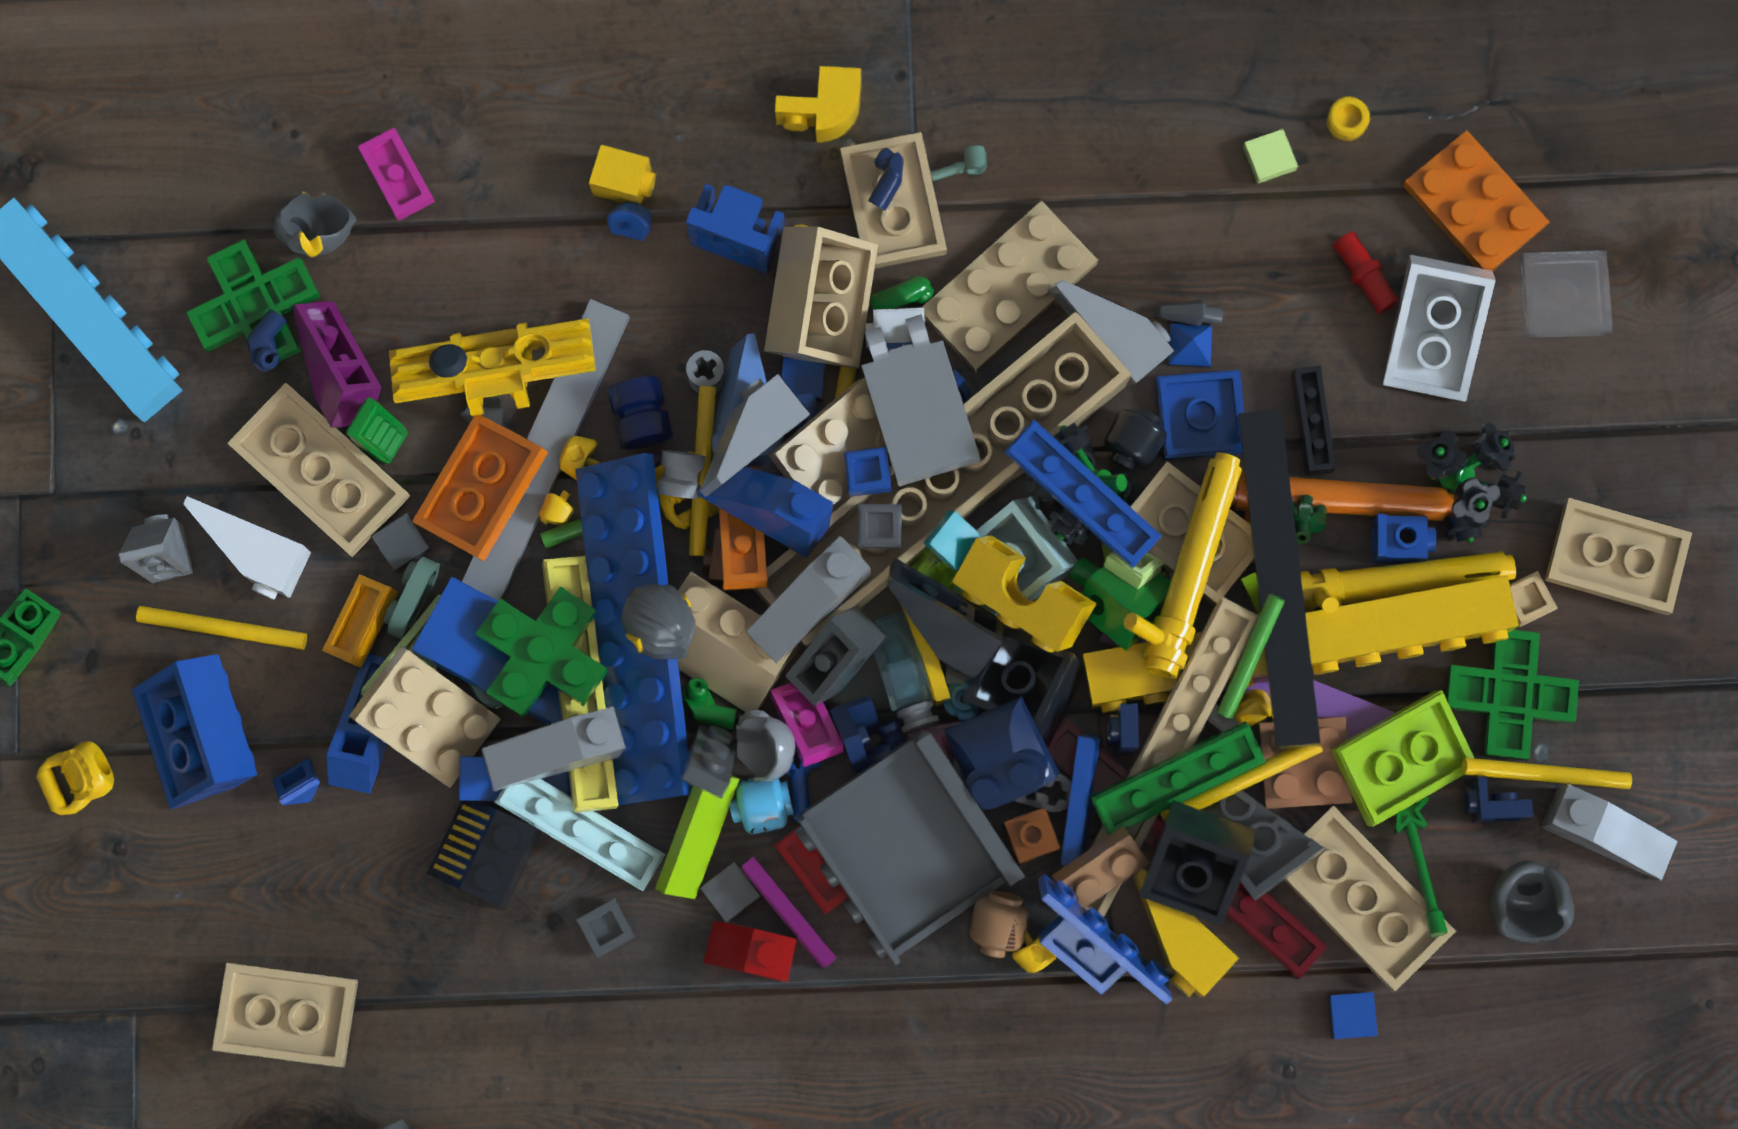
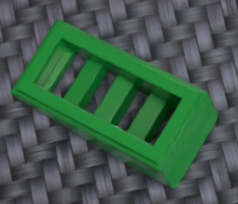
[346,397,408,464]

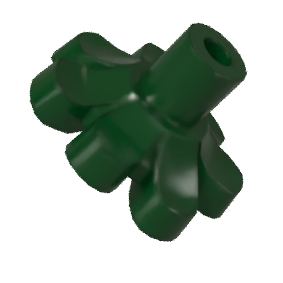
[1292,495,1327,544]

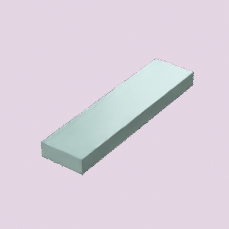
[495,779,666,891]

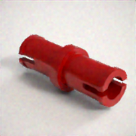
[1333,231,1400,314]

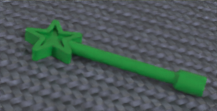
[1392,797,1448,937]

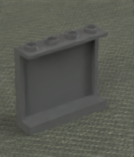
[795,729,1025,965]

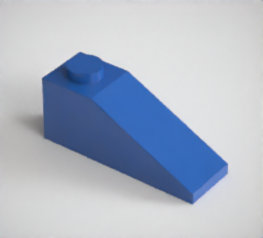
[698,467,833,558]
[326,654,387,794]

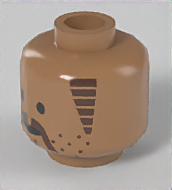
[969,890,1030,958]

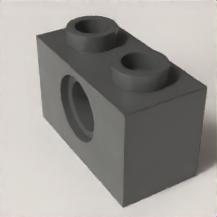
[786,606,886,706]

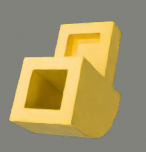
[775,66,861,143]

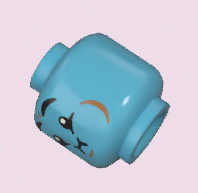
[730,777,794,834]

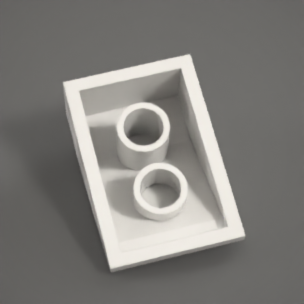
[1383,255,1495,402]

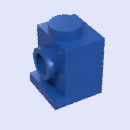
[1371,514,1436,564]

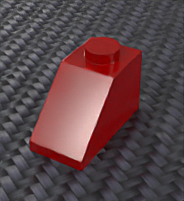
[704,921,798,983]

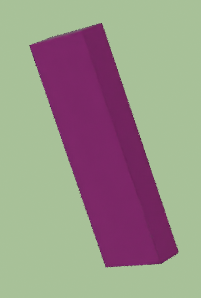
[741,857,837,968]

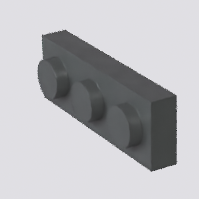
[682,724,737,799]

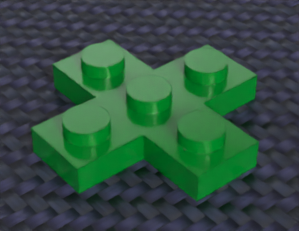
[186,239,321,362]
[476,586,608,719]
[1445,630,1579,761]

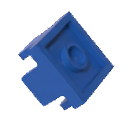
[686,184,785,274]

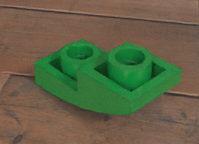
[0,588,61,688]

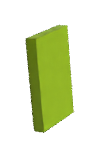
[1330,690,1474,827]

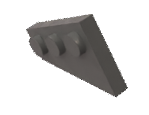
[1201,790,1325,901]

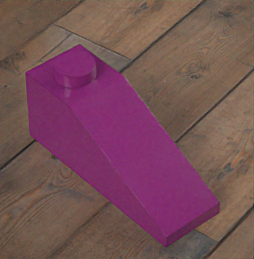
[293,301,382,428]

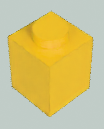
[589,145,656,205]

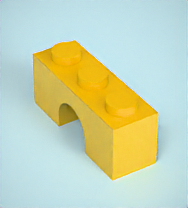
[952,535,1096,652]

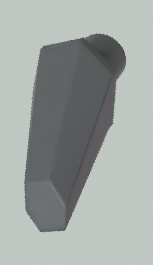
[1154,299,1223,326]

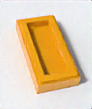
[322,574,399,668]

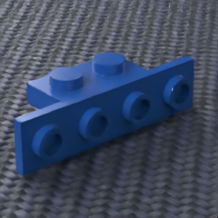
[1038,874,1173,1004]

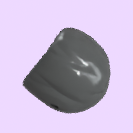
[1490,860,1574,943]

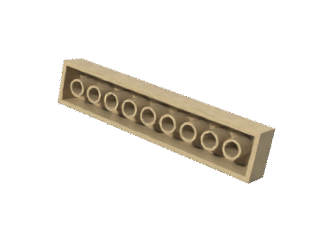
[752,311,1131,650]

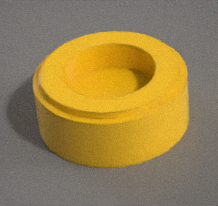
[1326,97,1370,141]

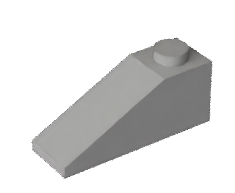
[1047,280,1174,386]
[700,374,810,498]
[119,514,193,583]
[747,536,871,664]
[482,707,625,791]
[1540,784,1678,881]

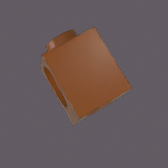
[1002,808,1060,866]

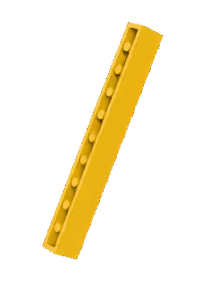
[1082,575,1519,714]

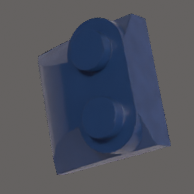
[944,696,1060,810]

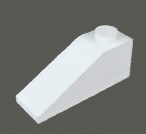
[183,496,311,600]

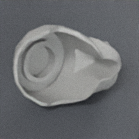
[736,709,795,782]

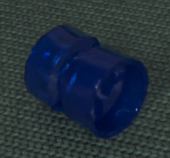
[607,376,674,450]

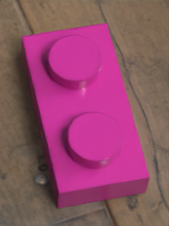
[358,127,435,221]
[770,683,844,767]

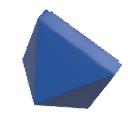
[1168,323,1212,368]
[272,758,320,805]

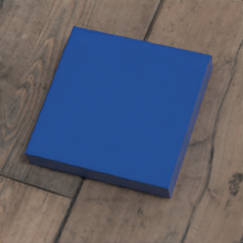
[1155,370,1244,461]

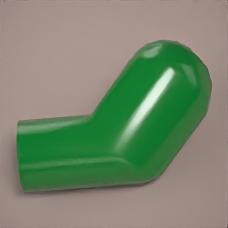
[870,275,934,310]
[683,678,737,730]

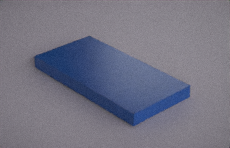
[411,577,562,725]

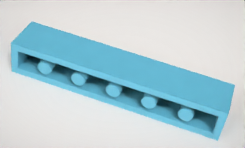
[0,198,183,423]

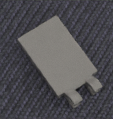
[861,314,981,487]

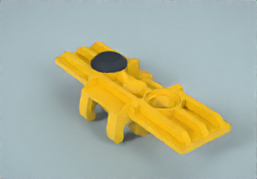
[389,318,596,416]

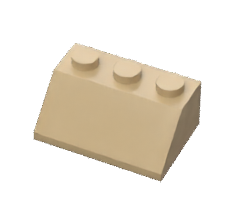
[764,227,878,368]
[678,572,800,713]

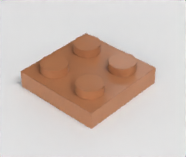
[1258,716,1352,809]

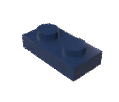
[1106,704,1139,756]

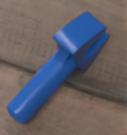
[786,761,822,822]

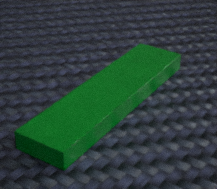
[1089,721,1266,836]

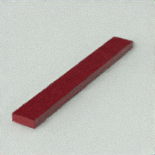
[1047,718,1328,979]

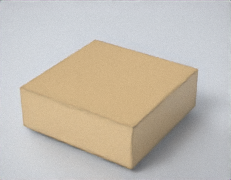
[1510,571,1558,629]

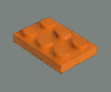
[1402,130,1550,271]
[412,415,549,562]

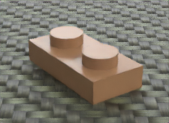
[1052,826,1150,908]

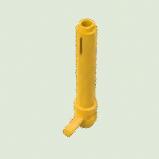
[1123,452,1242,679]
[1301,551,1516,614]

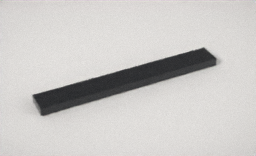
[1238,409,1321,750]

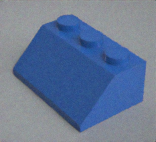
[132,654,258,810]

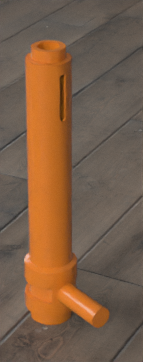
[1231,470,1454,524]

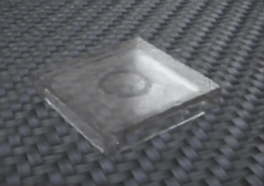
[1520,250,1613,337]

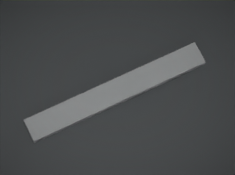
[462,299,630,601]

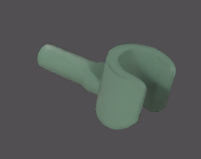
[930,146,987,182]

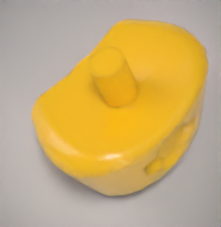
[559,436,600,481]
[538,490,574,525]
[1233,689,1272,727]
[1012,931,1056,973]

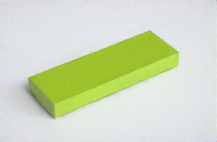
[655,774,740,899]

